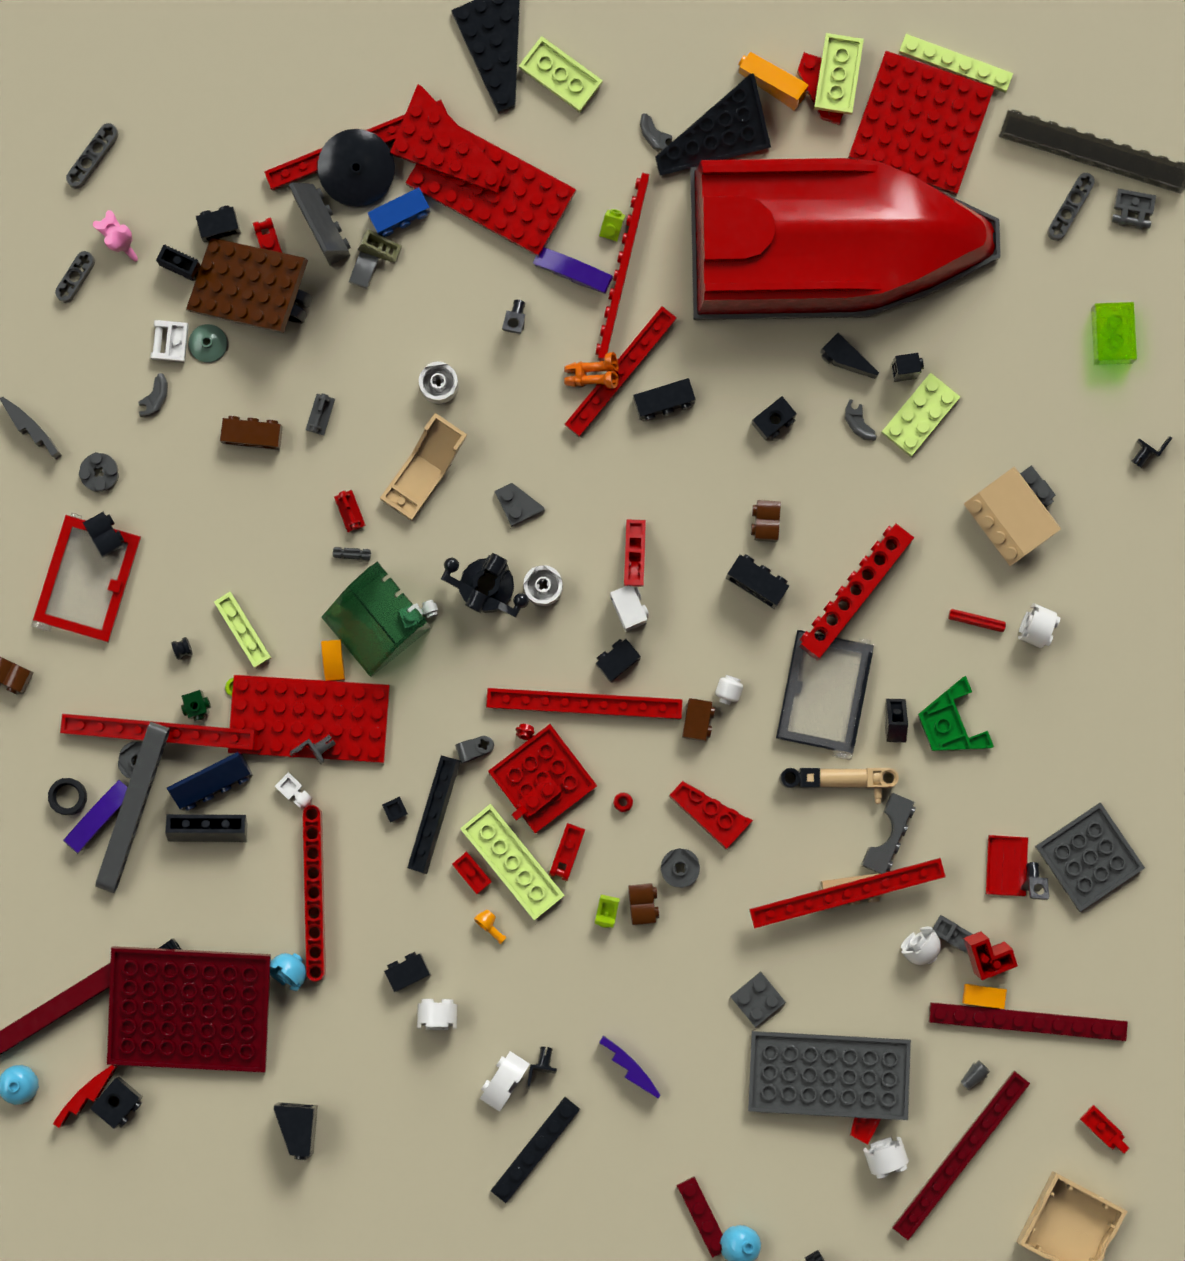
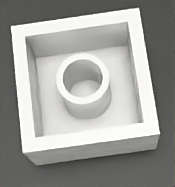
[610,586,649,632]

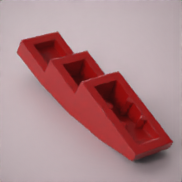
[624,519,646,587]
[52,1065,118,1128]

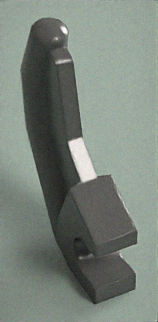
[640,113,672,151]
[139,373,168,416]
[845,399,877,441]

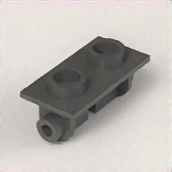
[306,393,335,435]

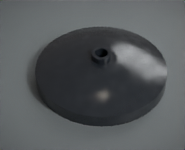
[318,129,395,207]

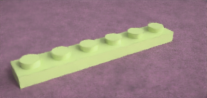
[899,34,1013,93]

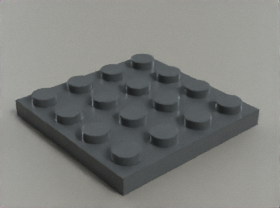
[1035,802,1145,912]

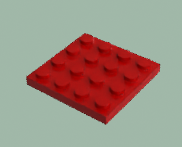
[488,724,597,833]

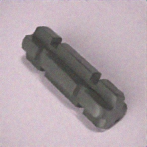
[333,547,371,560]

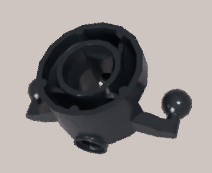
[441,553,529,618]

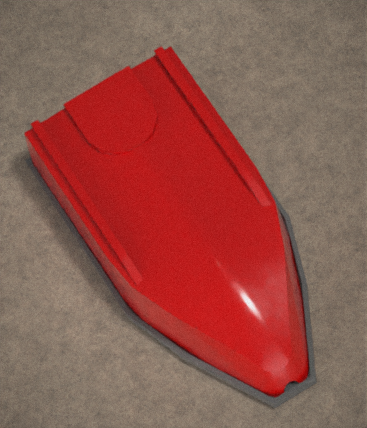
[690,158,1001,320]

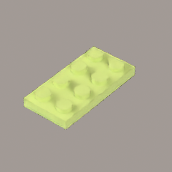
[814,33,864,115]
[519,36,603,112]
[881,373,960,457]

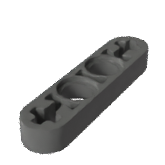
[66,123,118,188]
[1047,173,1095,240]

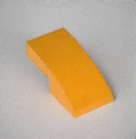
[321,639,345,681]
[962,984,1007,1009]

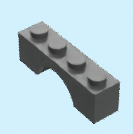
[861,793,916,873]

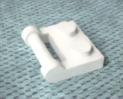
[150,320,189,362]

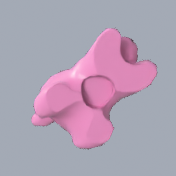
[93,210,138,261]

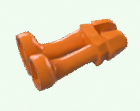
[564,352,619,388]

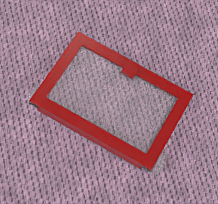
[31,513,141,643]

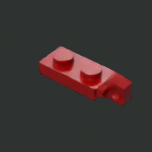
[511,776,562,821]
[1079,1105,1129,1154]

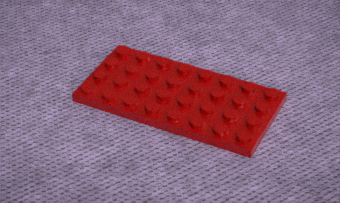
[405,126,576,256]
[228,675,390,763]

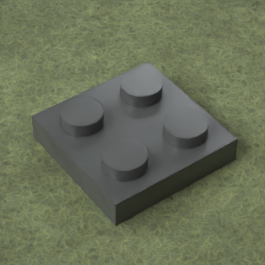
[730,971,786,1027]

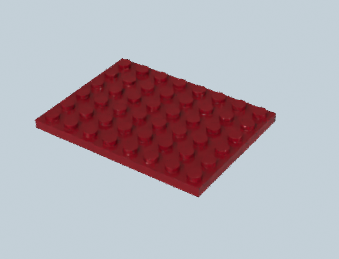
[107,946,271,1073]

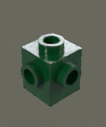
[181,690,211,721]

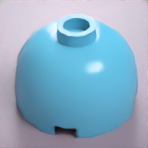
[270,953,306,991]
[0,1065,39,1105]
[720,1225,761,1261]

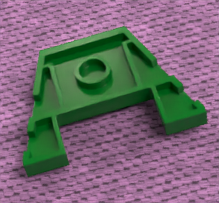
[917,676,994,751]

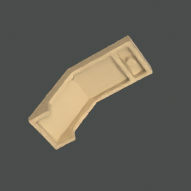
[380,413,467,521]

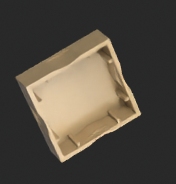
[1016,1171,1128,1261]

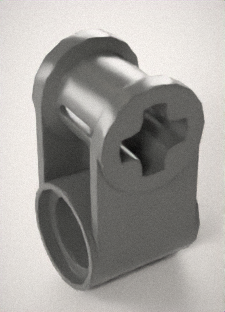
[455,736,494,764]

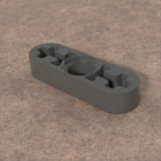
[55,251,95,303]

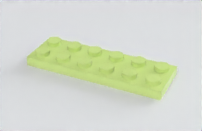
[460,804,565,920]

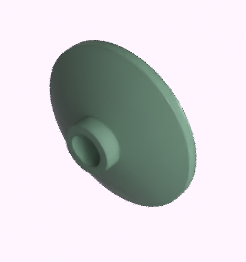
[189,324,227,363]

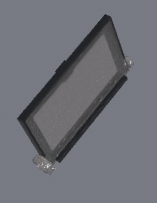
[776,630,874,760]

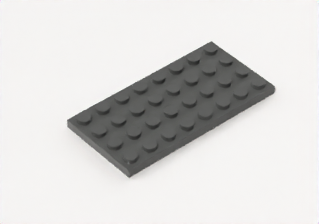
[748,1031,911,1120]

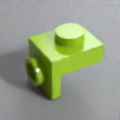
[599,209,626,241]
[595,895,620,928]

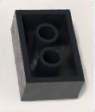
[726,554,789,610]

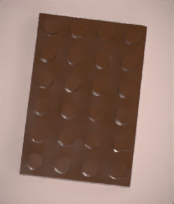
[186,237,308,333]

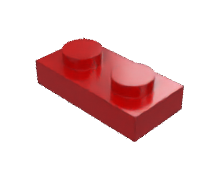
[452,852,492,894]

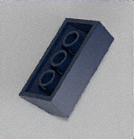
[166,752,253,811]

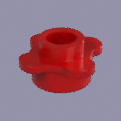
[515,723,535,740]

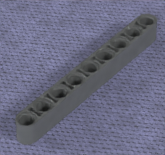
[95,722,170,893]

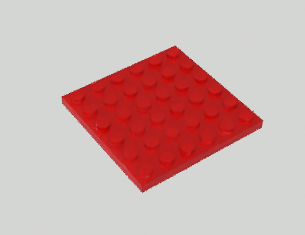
[848,51,994,195]

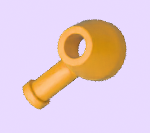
[474,909,506,944]

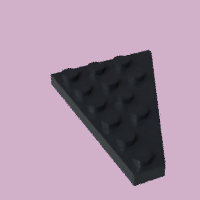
[451,0,520,114]
[655,73,771,176]

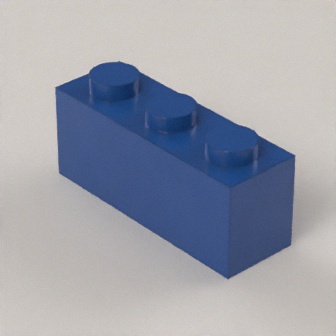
[367,187,430,237]

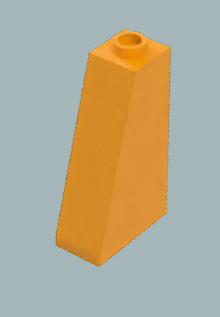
[738,52,808,111]

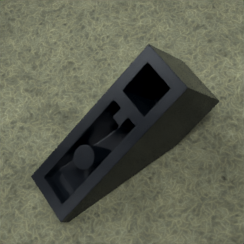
[820,333,879,379]

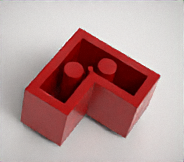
[963,931,1018,980]

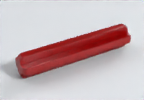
[948,609,1006,632]

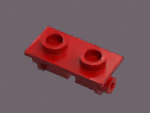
[334,490,366,532]

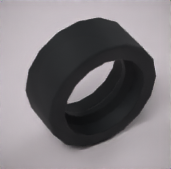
[48,778,87,815]

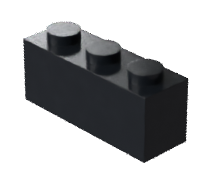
[633,378,696,421]

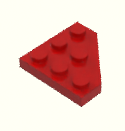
[797,52,843,125]

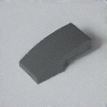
[349,252,379,289]
[933,915,972,952]

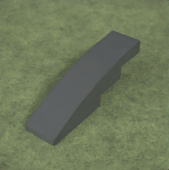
[0,396,62,459]

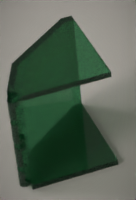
[322,561,431,677]

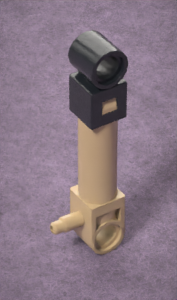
[779,768,899,804]

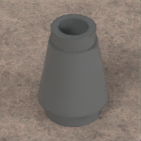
[961,1060,990,1090]

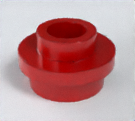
[613,792,633,812]

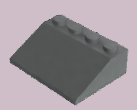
[289,183,351,265]

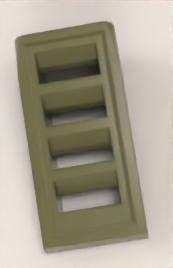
[357,229,402,263]

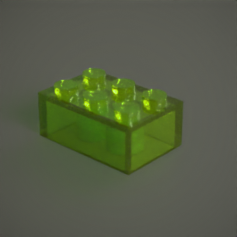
[1091,302,1137,365]

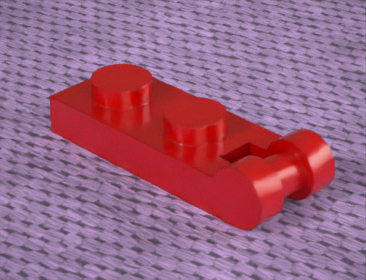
[253,217,282,253]
[549,823,586,881]

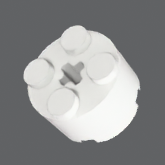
[419,362,459,404]
[523,565,563,607]
[1018,603,1060,648]
[417,999,457,1030]
[863,1137,909,1178]

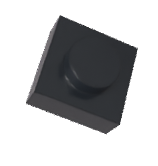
[382,796,408,823]

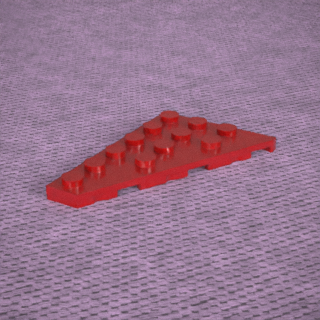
[390,84,505,194]

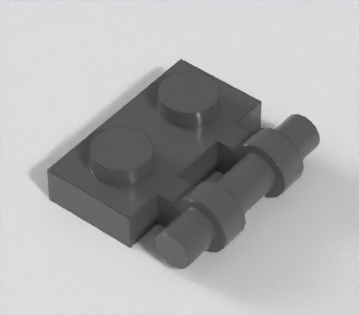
[1112,189,1156,229]

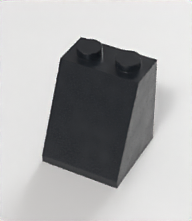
[274,1102,318,1160]

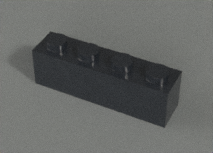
[165,814,248,842]

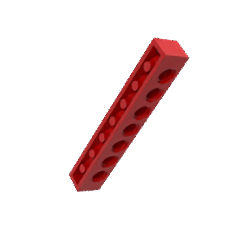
[799,524,914,661]

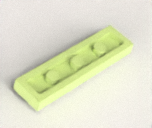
[214,592,271,668]

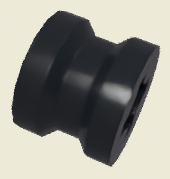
[171,637,193,660]

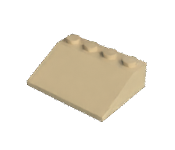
[964,466,1061,566]

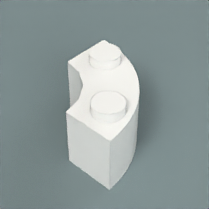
[480,1051,530,1112]

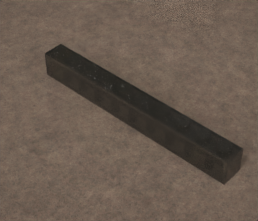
[998,110,1185,194]

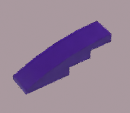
[533,247,613,294]
[63,780,127,854]
[599,1035,660,1099]

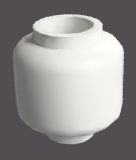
[715,675,743,705]

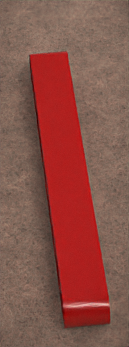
[303,805,326,981]

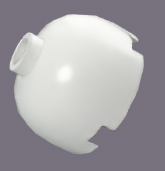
[901,926,941,965]

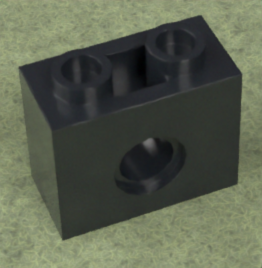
[90,1076,143,1129]

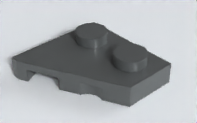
[495,483,545,527]

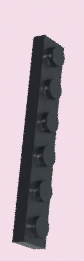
[407,755,461,874]
[490,1096,580,1203]

